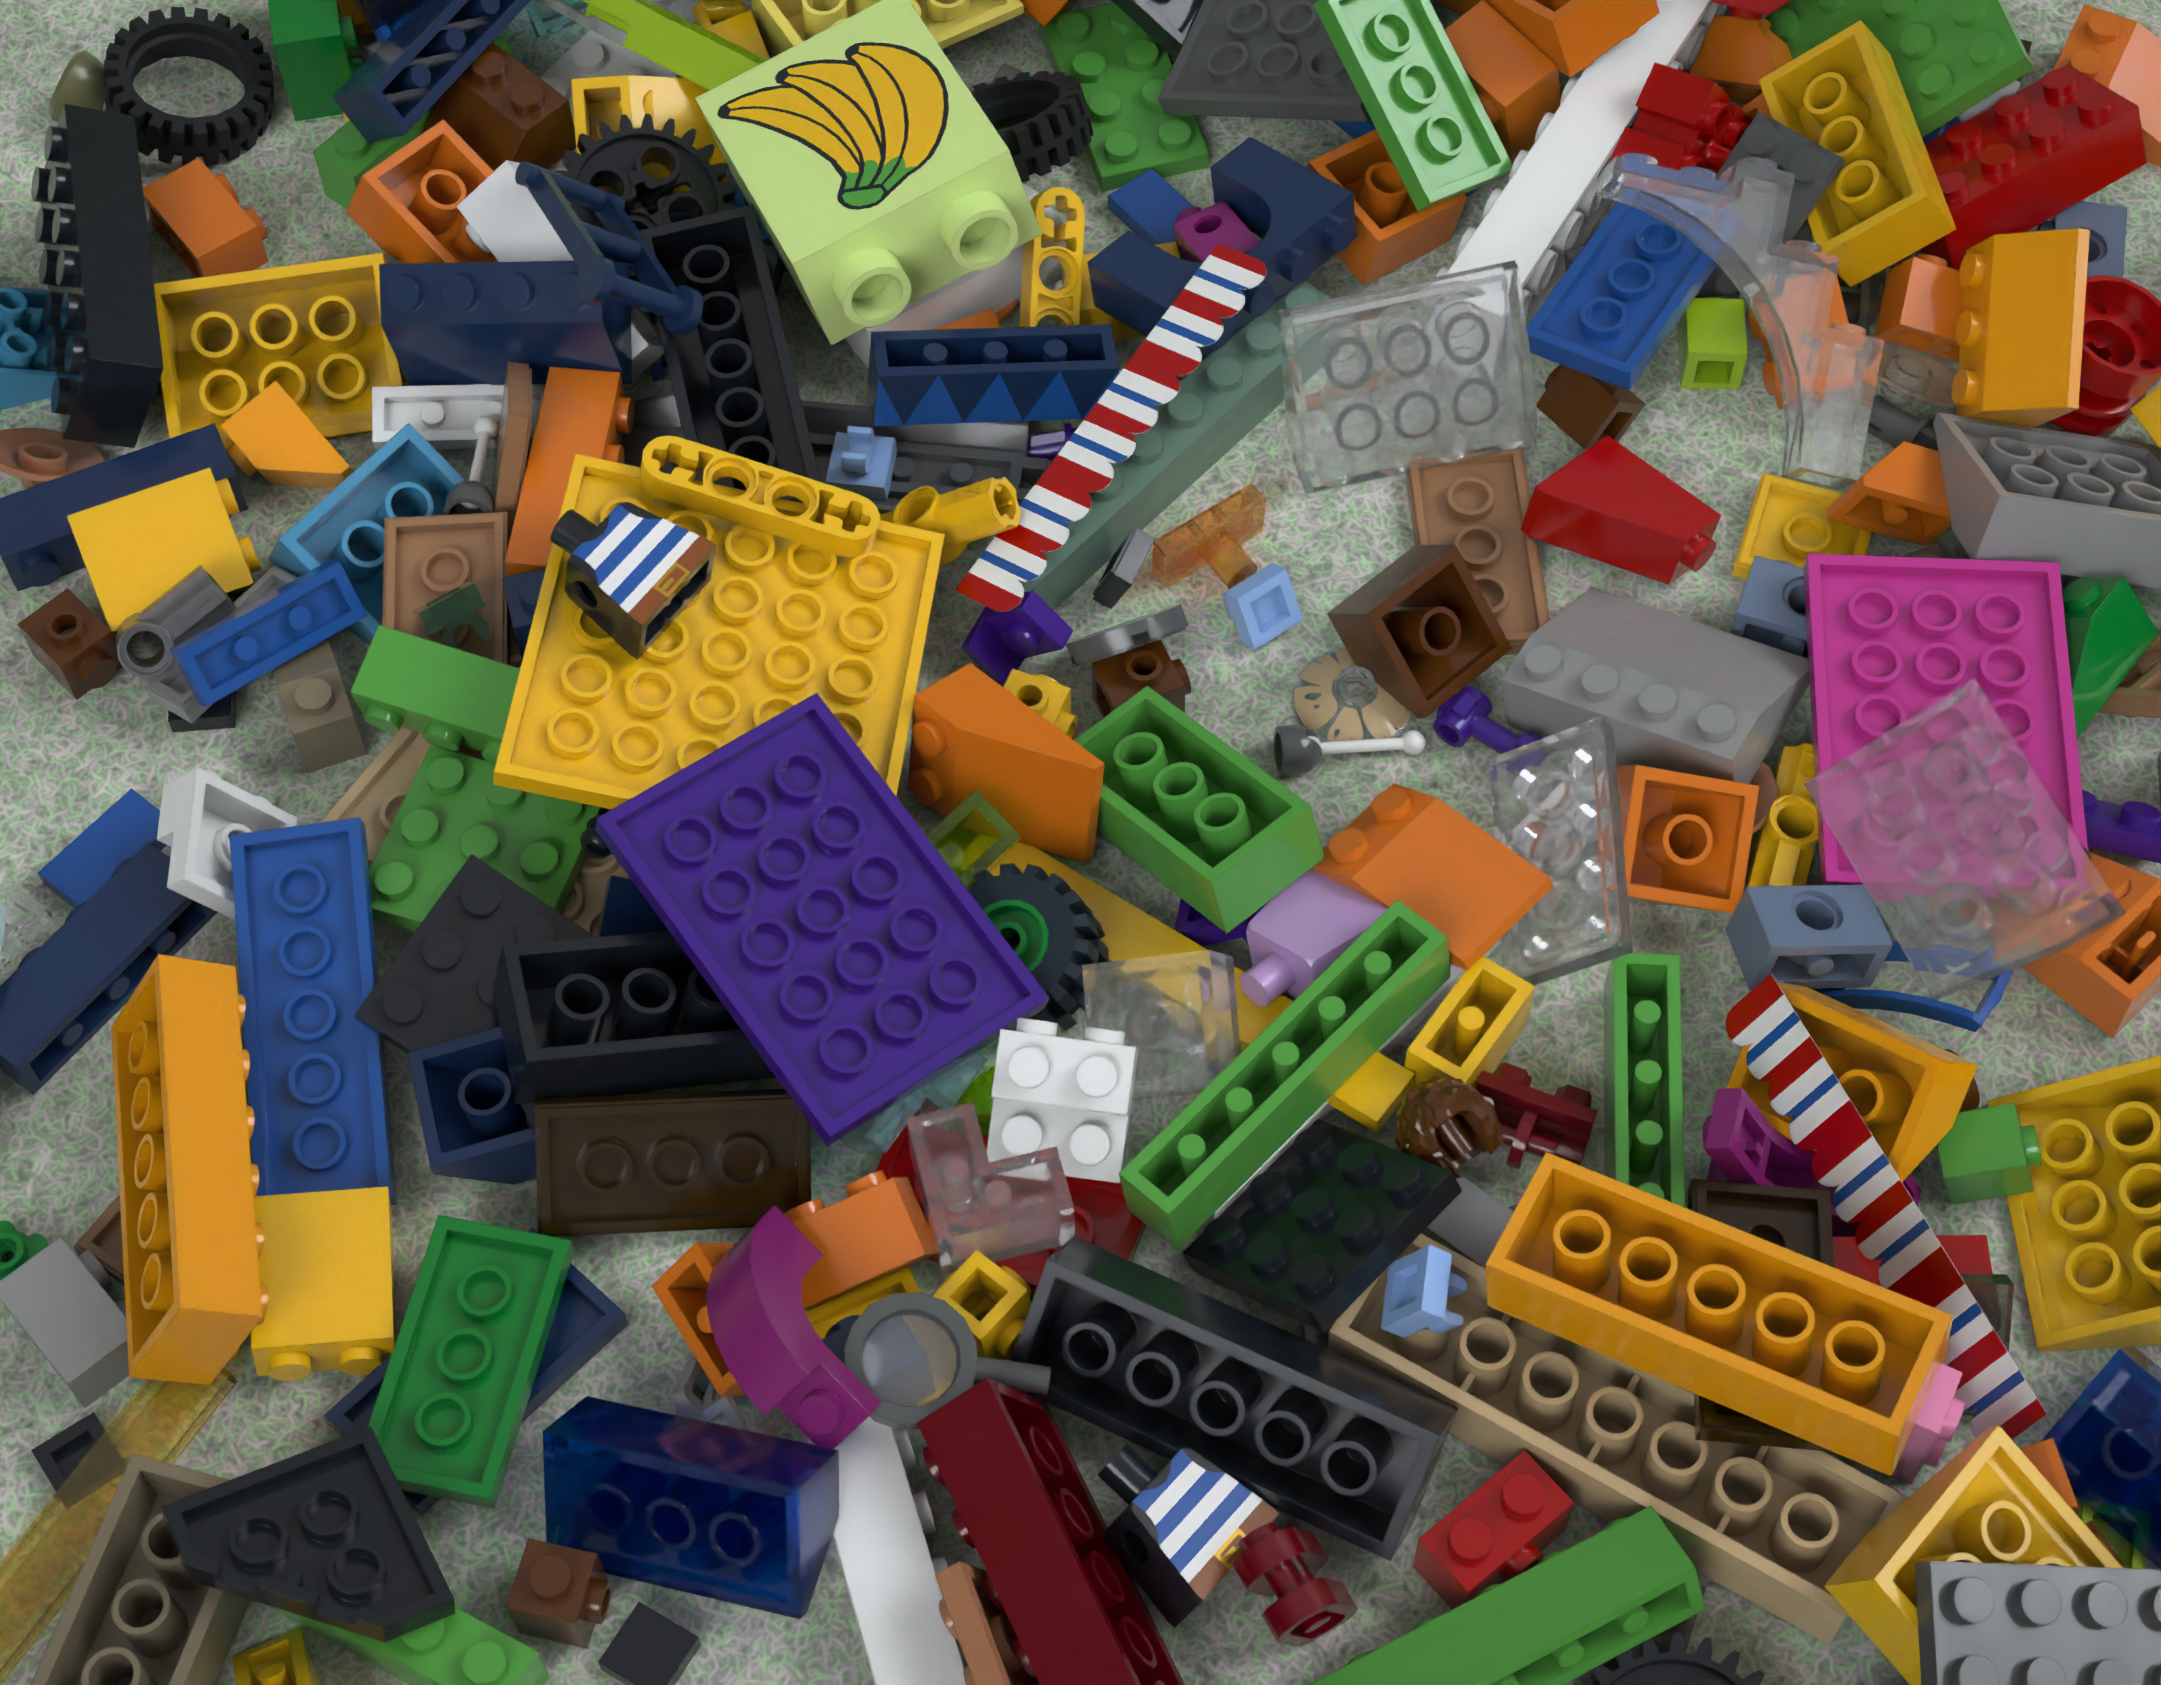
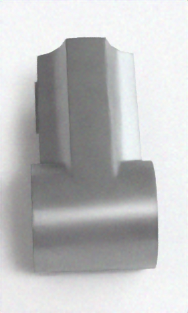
[116,565,236,678]

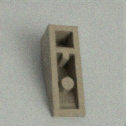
[272,638,368,773]

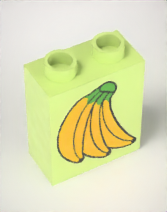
[695,0,1042,345]

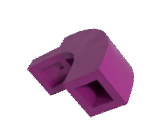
[1702,1088,1921,1237]
[706,1205,881,1456]

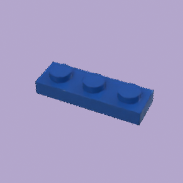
[170,559,367,707]

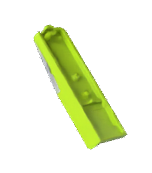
[535,0,767,90]

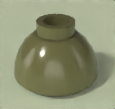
[49,50,106,123]

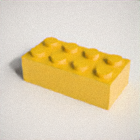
[1759,20,1956,287]

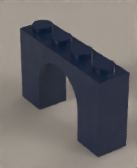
[1087,137,1357,361]

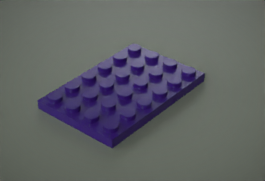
[595,693,1049,1146]

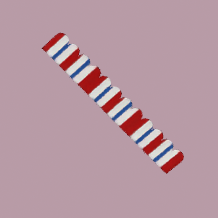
[954,244,1267,612]
[1725,973,2047,1440]

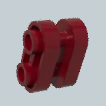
[1232,1522,1358,1647]

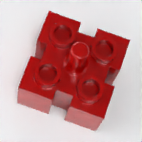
[1606,62,1753,206]

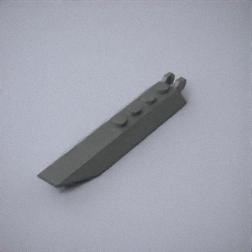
[620,391,1054,513]

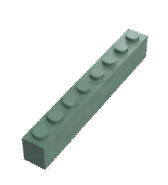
[984,281,1343,610]

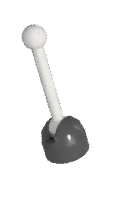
[443,416,498,515]
[1274,725,1426,776]

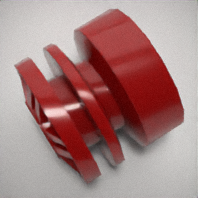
[2048,275,2161,436]

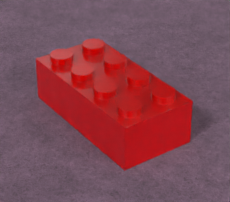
[1920,64,2147,270]

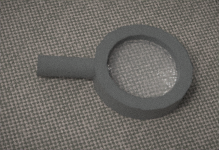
[843,1292,1051,1430]

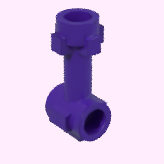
[1433,686,1552,780]

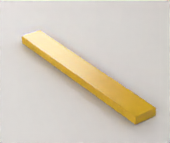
[953,832,1415,1133]

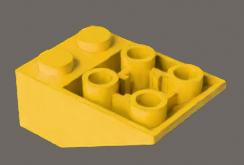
[571,75,730,203]

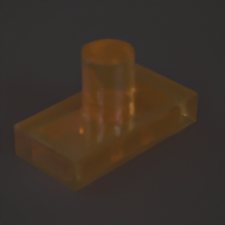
[1152,483,1266,589]

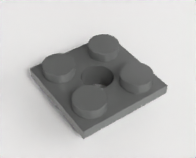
[1698,112,1845,253]

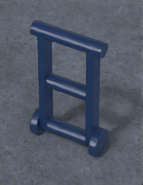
[515,161,703,336]

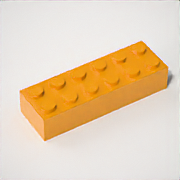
[111,954,269,1385]
[1485,1152,1953,1476]

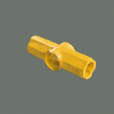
[880,476,1022,567]
[1743,742,1819,892]

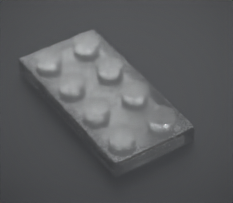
[1489,717,1633,986]

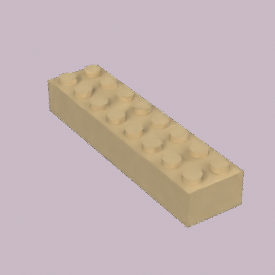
[1327,1234,1907,1646]

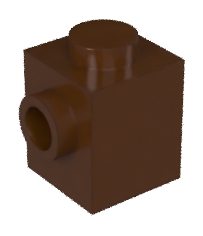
[1535,364,1646,450]
[18,588,123,700]
[1091,639,1191,718]
[506,1538,612,1649]

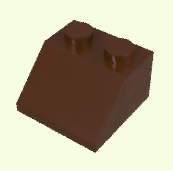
[422,43,576,171]
[1327,545,1512,719]

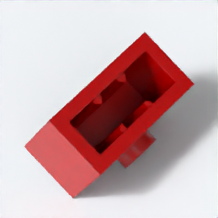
[1413,1450,1574,1609]

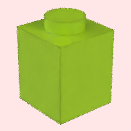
[1677,297,1748,390]

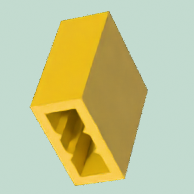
[67,468,262,635]
[251,1186,397,1381]

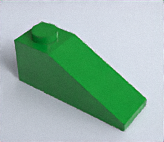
[2062,576,2158,738]

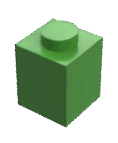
[1937,1103,2042,1204]

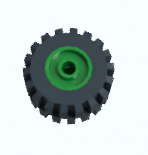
[962,863,1109,1031]

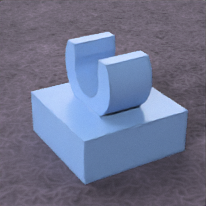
[825,426,898,501]
[1222,562,1303,650]
[1381,1245,1467,1338]

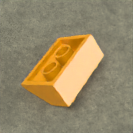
[1951,228,2090,427]
[1726,982,1978,1182]

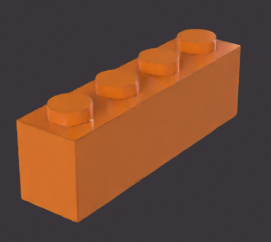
[505,367,635,576]

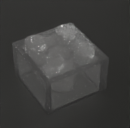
[1082,950,1241,1101]

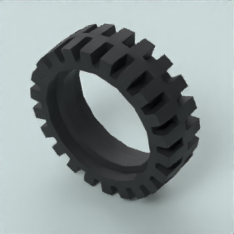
[103,7,274,166]
[971,71,1093,183]

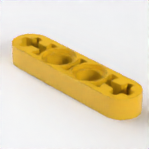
[1019,187,1085,327]
[640,435,880,558]

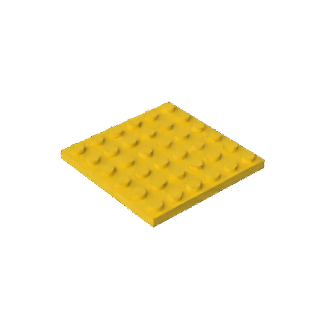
[493,453,945,810]

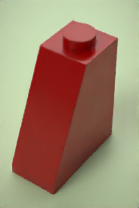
[1520,435,1721,585]

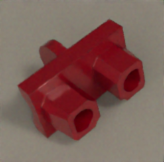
[1475,1062,1598,1170]

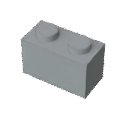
[0,1237,129,1408]

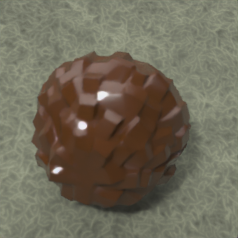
[1394,1076,1504,1179]

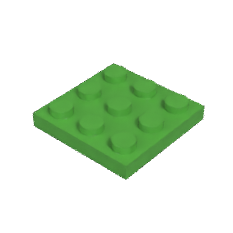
[369,746,609,932]

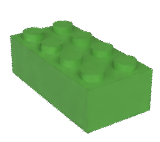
[1074,686,1325,934]

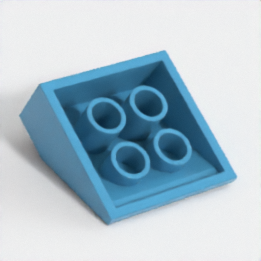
[269,423,512,645]

